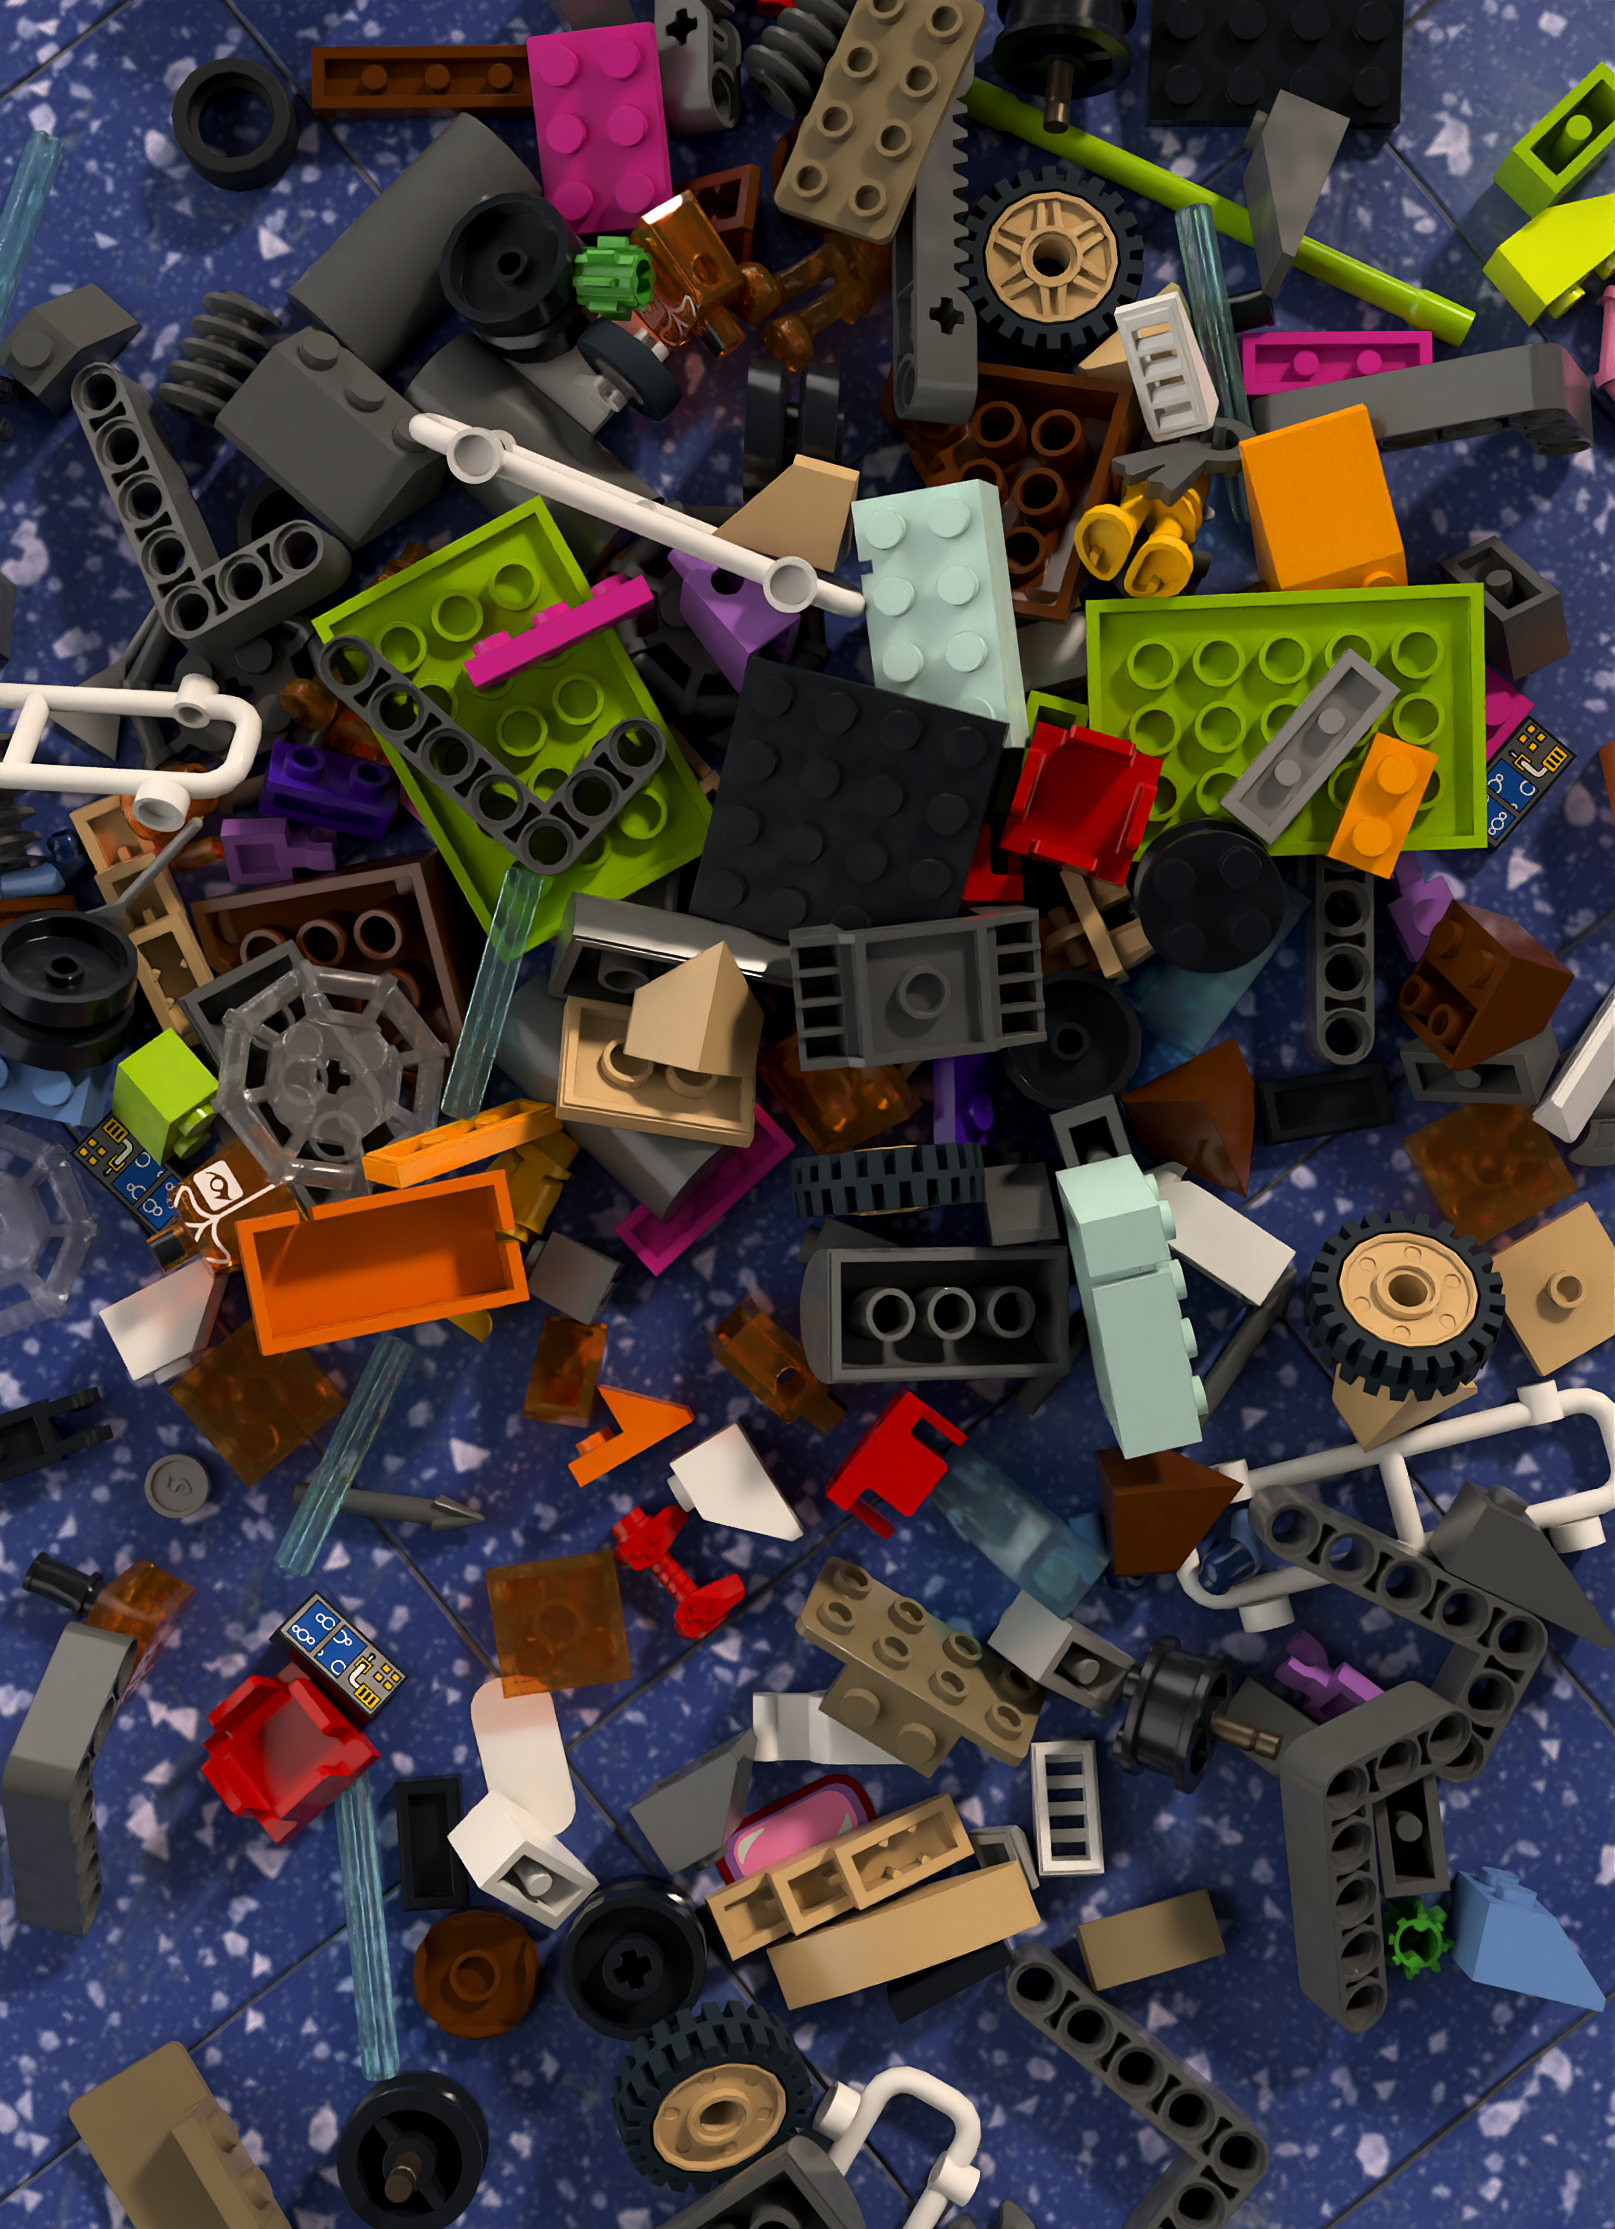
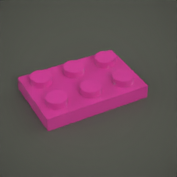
[526,22,676,236]

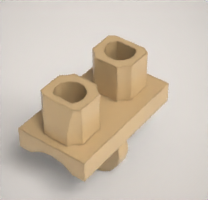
[1041,870,1156,986]

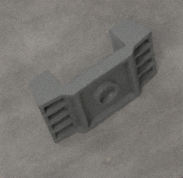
[788,904,1047,1072]

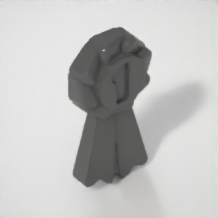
[1110,417,1257,507]

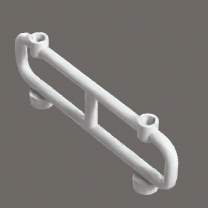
[409,413,865,618]
[0,673,262,832]
[1176,1379,1615,1633]
[812,2066,981,2229]

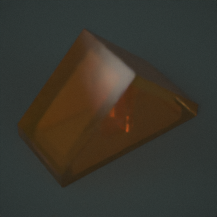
[522,1315,609,1428]

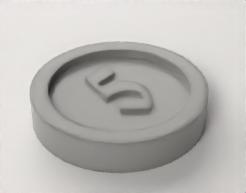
[145,1453,211,1518]

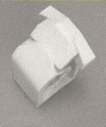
[1142,1161,1296,1306]

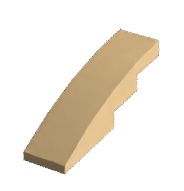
[69,795,215,1048]
[703,1792,974,1961]
[766,1859,1041,2010]

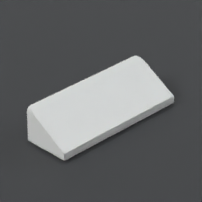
[1532,984,1615,1143]

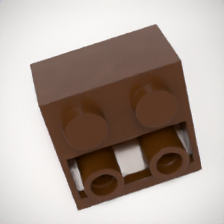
[1393,899,1575,1072]

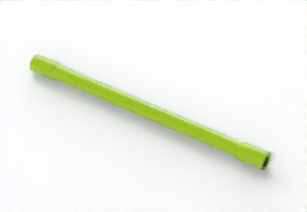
[958,76,1476,348]

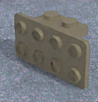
[774,0,986,245]
[795,1556,1046,1779]
[69,2041,293,2229]

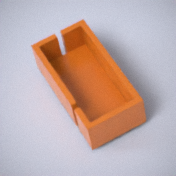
[234,1169,530,1356]

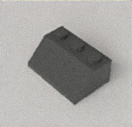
[214,322,449,551]

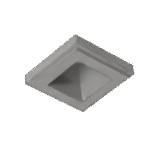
[968,1825,1040,1890]

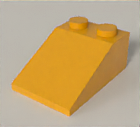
[1238,403,1408,592]

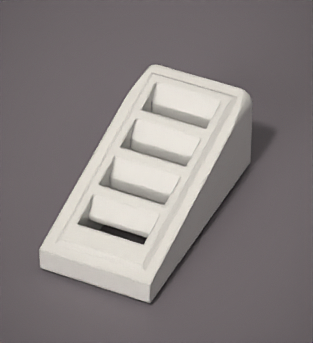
[1114,291,1219,442]
[1030,1740,1104,1878]

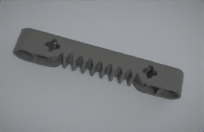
[654,0,741,140]
[892,50,978,427]

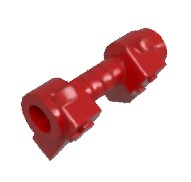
[609,1504,745,1641]

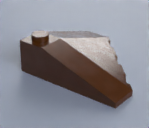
[878,362,1147,625]
[190,847,489,1117]

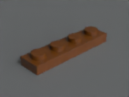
[311,45,535,119]

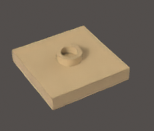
[1490,1202,1615,1377]

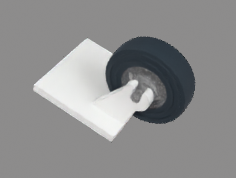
[502,311,682,437]

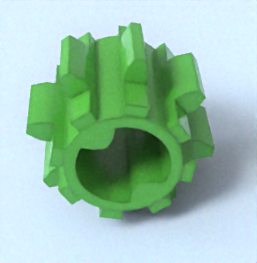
[572,236,656,321]
[1382,1895,1455,1980]

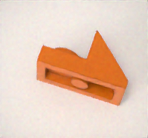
[568,1384,695,1487]

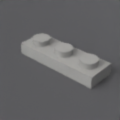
[1217,648,1401,846]

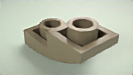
[1074,1888,1226,1992]

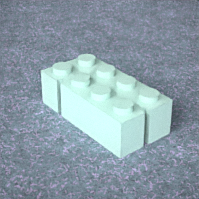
[851,479,1031,752]
[1055,1154,1208,1460]

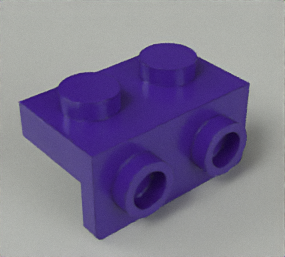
[258,739,401,841]
[933,1051,999,1145]

